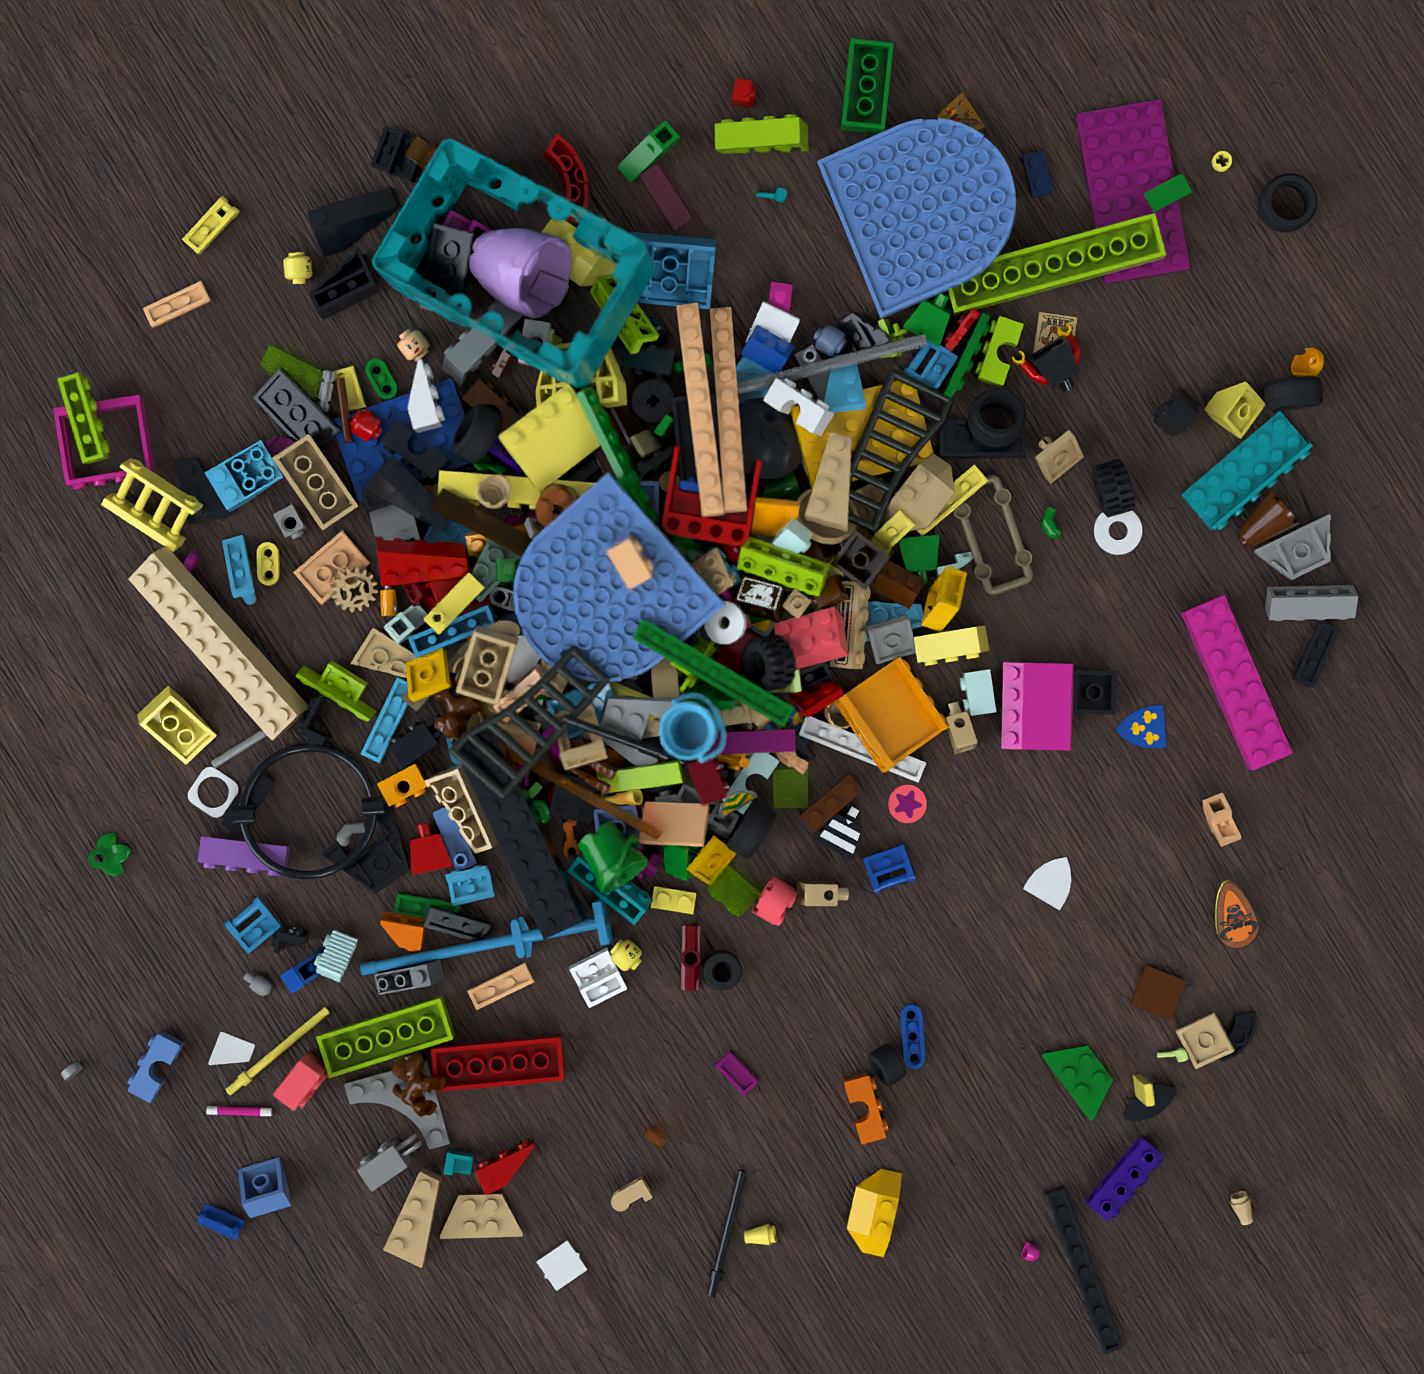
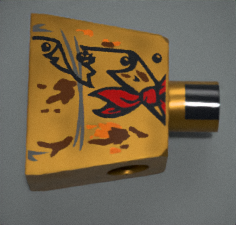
[935,92,985,133]

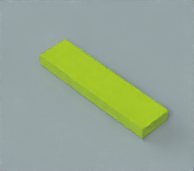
[597,760,685,794]

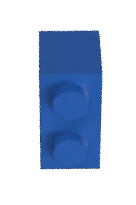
[741,325,794,374]

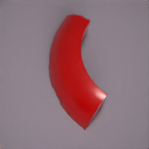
[542,133,588,224]

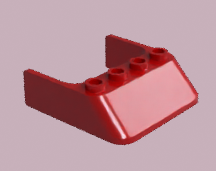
[662,446,762,546]

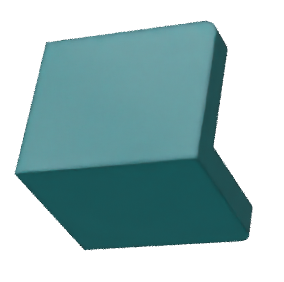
[443,1149,474,1176]

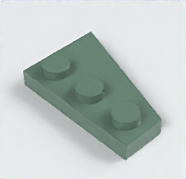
[471,539,522,602]

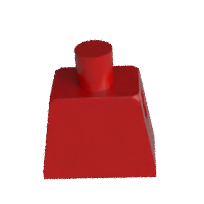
[410,822,454,875]

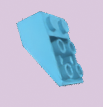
[205,440,283,512]

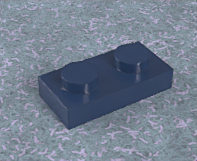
[1021,150,1054,199]

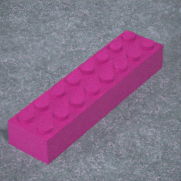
[1180,595,1293,771]

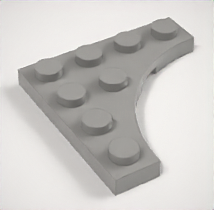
[344,1060,451,1150]

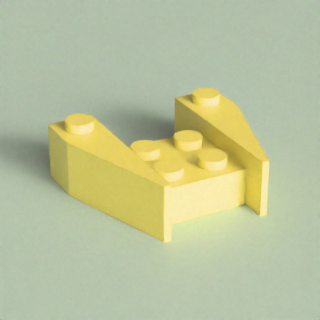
[536,333,627,408]

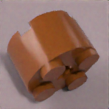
[536,484,579,527]

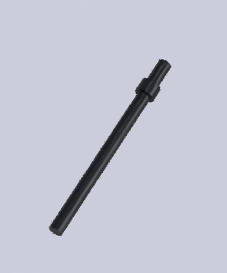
[562,714,685,766]
[707,1170,747,1297]

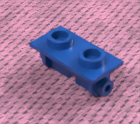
[197,1203,245,1240]

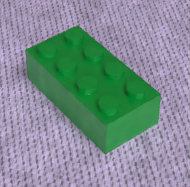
[840,39,894,134]

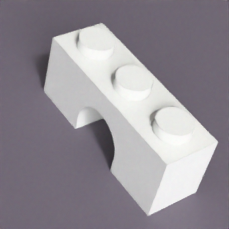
[763,378,834,436]

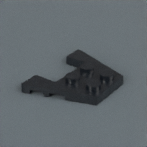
[321,805,411,894]

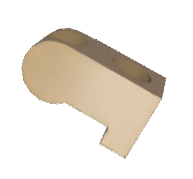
[611,1176,653,1212]

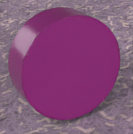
[183,550,200,572]

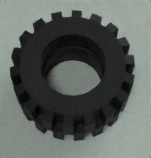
[1092,459,1135,518]
[742,634,796,692]

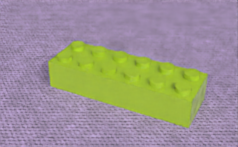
[316,995,455,1078]

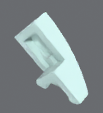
[936,552,973,577]

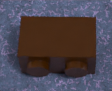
[872,560,925,610]

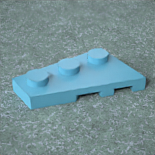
[824,353,866,413]

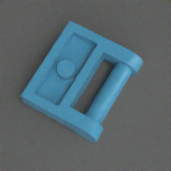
[902,341,958,389]
[225,896,283,954]

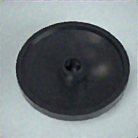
[739,398,803,482]

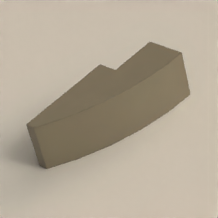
[630,429,665,460]

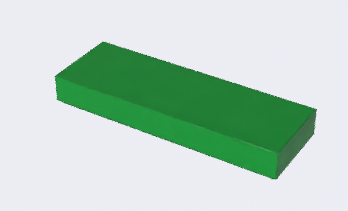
[394,893,461,918]

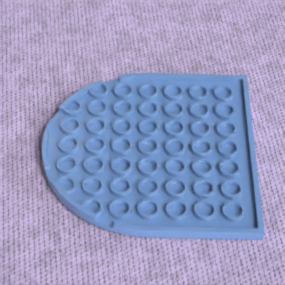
[817,118,1016,319]
[514,472,725,682]

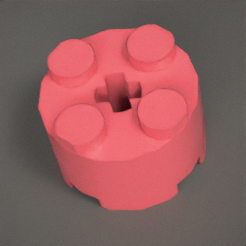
[751,875,798,926]

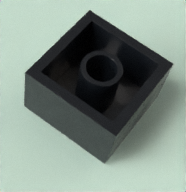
[1072,670,1117,714]

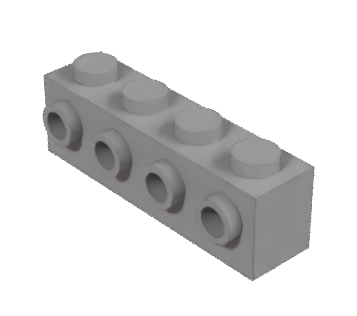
[1265,585,1358,621]

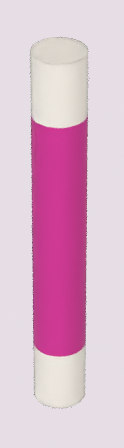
[206,1106,272,1116]

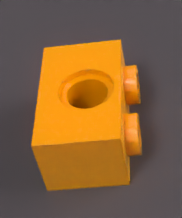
[377,763,428,808]

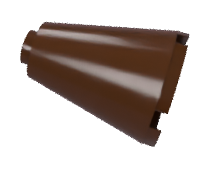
[1238,490,1300,547]

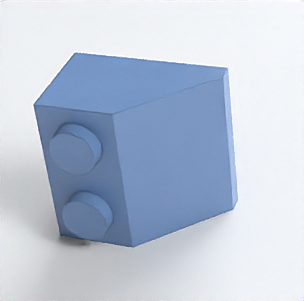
[238,1157,291,1218]

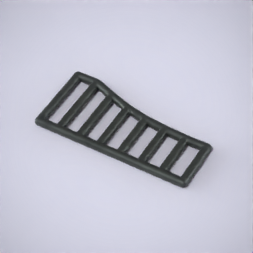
[848,369,954,532]
[449,646,610,799]

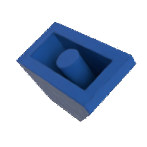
[280,948,324,994]

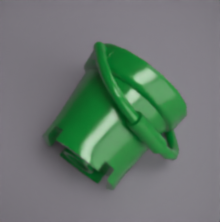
[578,822,648,894]

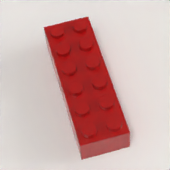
[431,1034,566,1092]

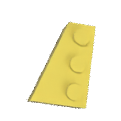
[914,625,989,666]

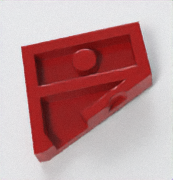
[944,309,980,352]

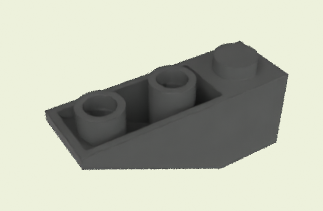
[374,959,445,995]

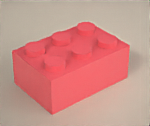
[774,607,848,670]
[273,1051,328,1111]

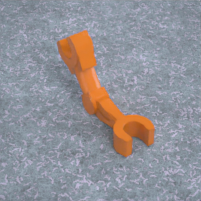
[563,820,581,857]

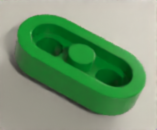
[365,359,398,400]

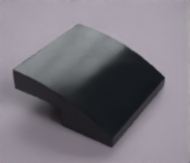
[370,126,429,183]

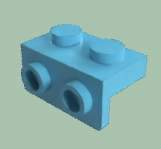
[445,865,495,906]

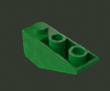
[617,120,680,183]

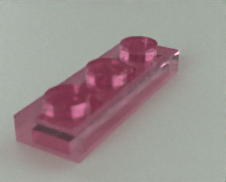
[639,164,692,231]

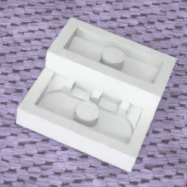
[569,948,627,1008]

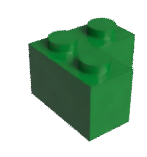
[662,824,709,881]

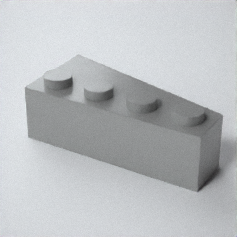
[442,300,523,386]

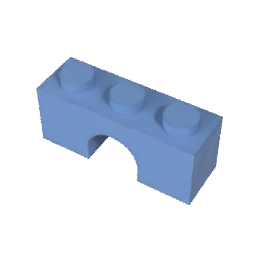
[127,1031,184,1103]

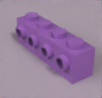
[198,837,290,876]

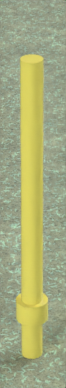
[225,1007,330,1096]

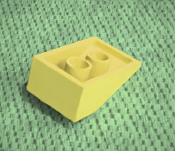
[137,686,217,765]

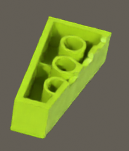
[715,114,809,154]

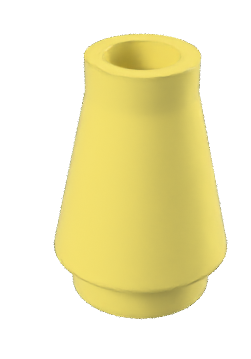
[744,1224,777,1245]

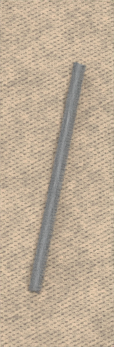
[737,334,927,395]

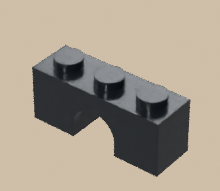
[381,420,450,481]

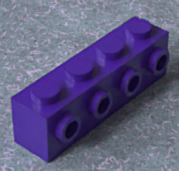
[1085,1136,1163,1221]

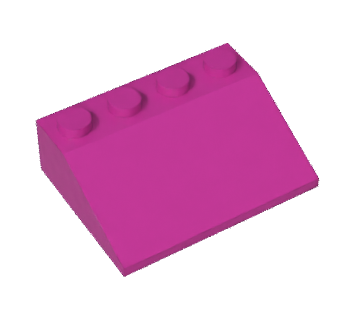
[1001,662,1074,751]

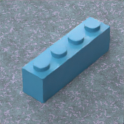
[408,605,498,658]

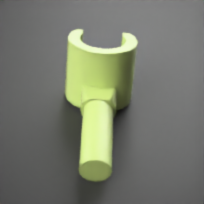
[1157,1047,1188,1062]

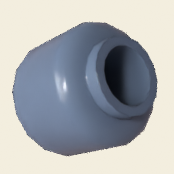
[813,325,847,357]

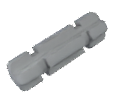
[317,370,336,413]

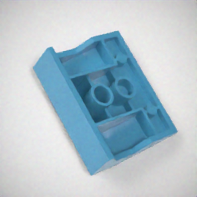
[630,232,716,309]

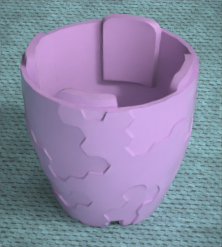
[469,228,571,319]

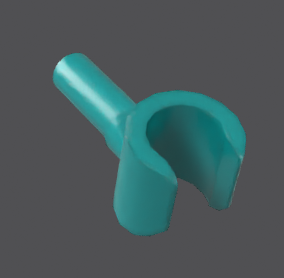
[756,187,788,203]

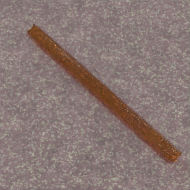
[506,744,664,840]

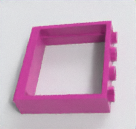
[53,395,155,490]

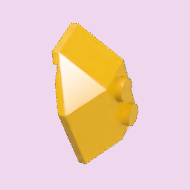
[847,1168,902,1257]

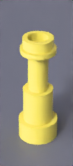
[596,789,643,809]

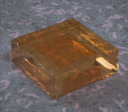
[644,1126,667,1148]

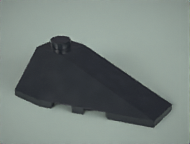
[306,187,398,257]

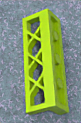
[590,275,659,354]

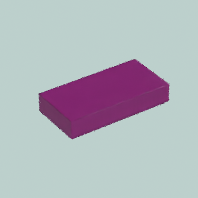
[714,1050,760,1097]

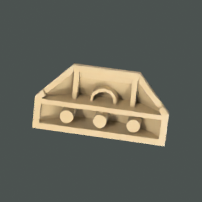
[881,454,955,531]

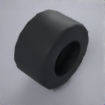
[703,951,742,991]
[868,1044,906,1087]

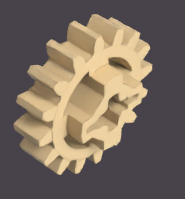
[330,565,378,612]

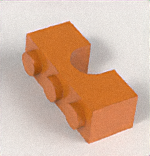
[843,1072,889,1144]

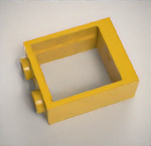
[921,566,967,632]

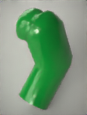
[1041,507,1061,539]

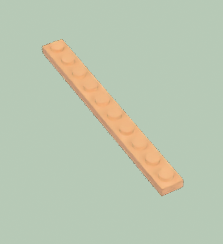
[676,302,725,518]
[710,307,747,513]

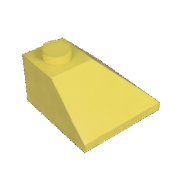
[1204,382,1265,439]

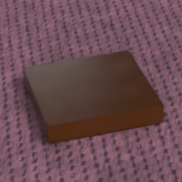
[1130,965,1186,1021]

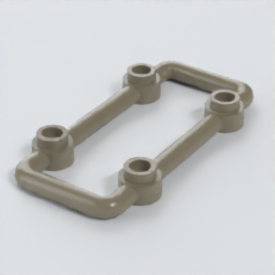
[953,474,1033,595]

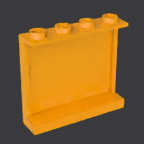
[834,657,949,773]

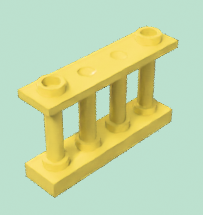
[101,458,203,552]

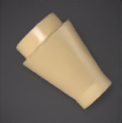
[1229,1191,1253,1225]

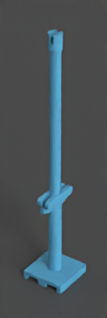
[360,898,613,976]

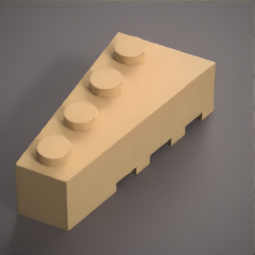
[424,764,499,854]

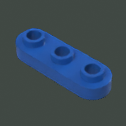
[900,1004,925,1069]

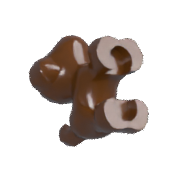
[433,688,487,740]
[392,1053,446,1117]

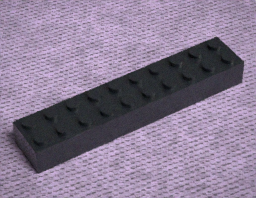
[451,728,587,940]

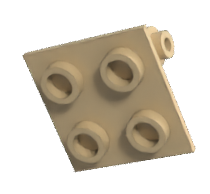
[690,547,736,595]

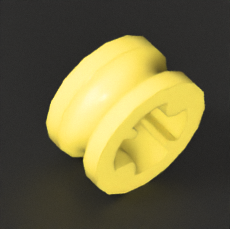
[1212,151,1232,172]

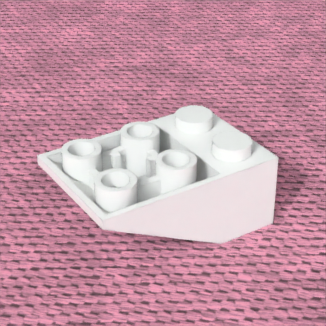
[408,359,445,433]

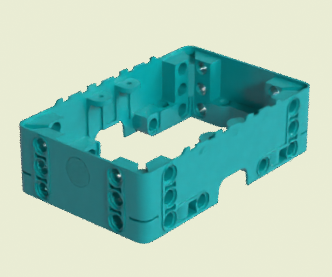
[372,139,656,390]

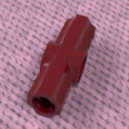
[681,925,701,991]

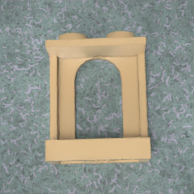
[553,704,608,770]

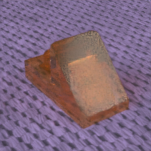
[404,137,438,169]

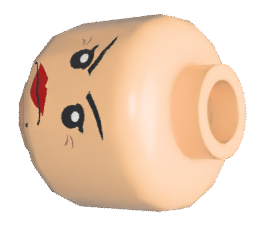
[397,329,429,362]

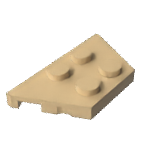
[440,1193,523,1239]

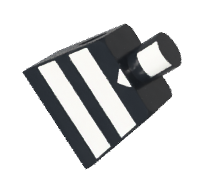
[814,805,863,860]

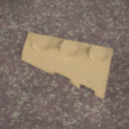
[350,627,416,678]

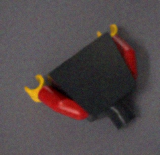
[1012,323,1081,392]

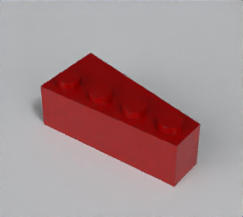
[375,536,468,587]

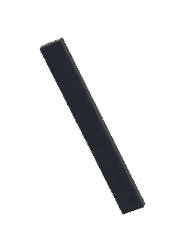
[1044,1186,1124,1355]

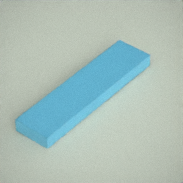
[361,677,408,763]

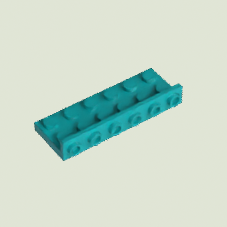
[1181,411,1313,530]

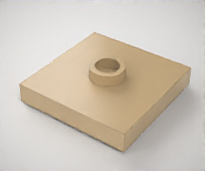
[1176,1012,1235,1069]

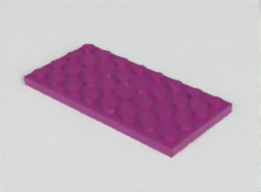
[1075,99,1190,285]

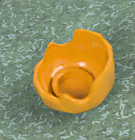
[1291,347,1324,377]

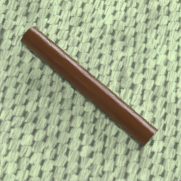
[336,378,353,443]

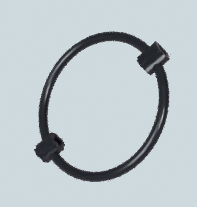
[231,743,385,879]

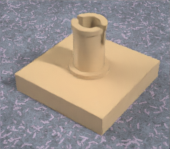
[1035,430,1084,484]

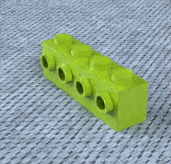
[57,373,110,464]
[737,536,830,597]

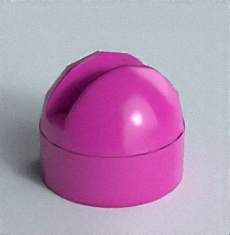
[1022,1243,1040,1261]

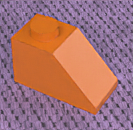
[380,911,426,951]

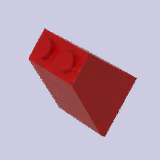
[423,565,492,618]

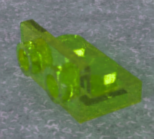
[707,866,760,917]

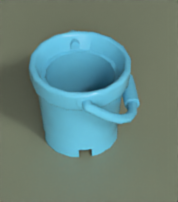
[659,693,727,762]

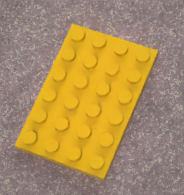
[791,381,934,490]

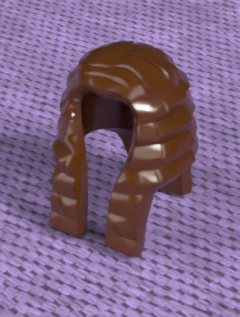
[568,737,627,794]

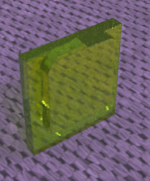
[773,769,808,808]

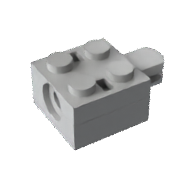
[357,1133,423,1192]

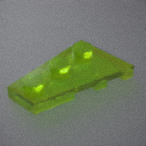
[260,345,324,401]

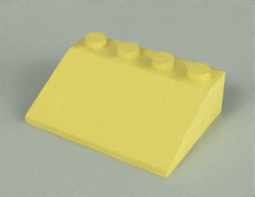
[498,384,601,492]

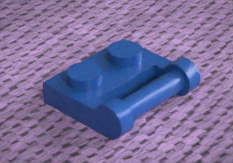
[863,844,916,895]

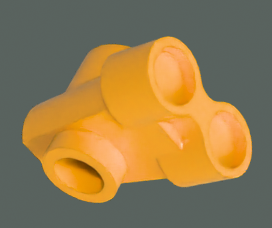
[713,754,749,771]

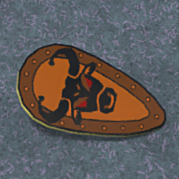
[1215,880,1259,949]

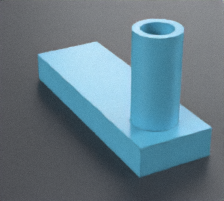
[222,535,257,605]

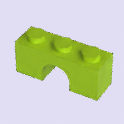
[975,316,1024,388]

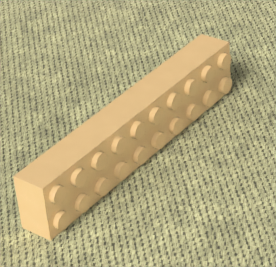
[128,546,308,741]

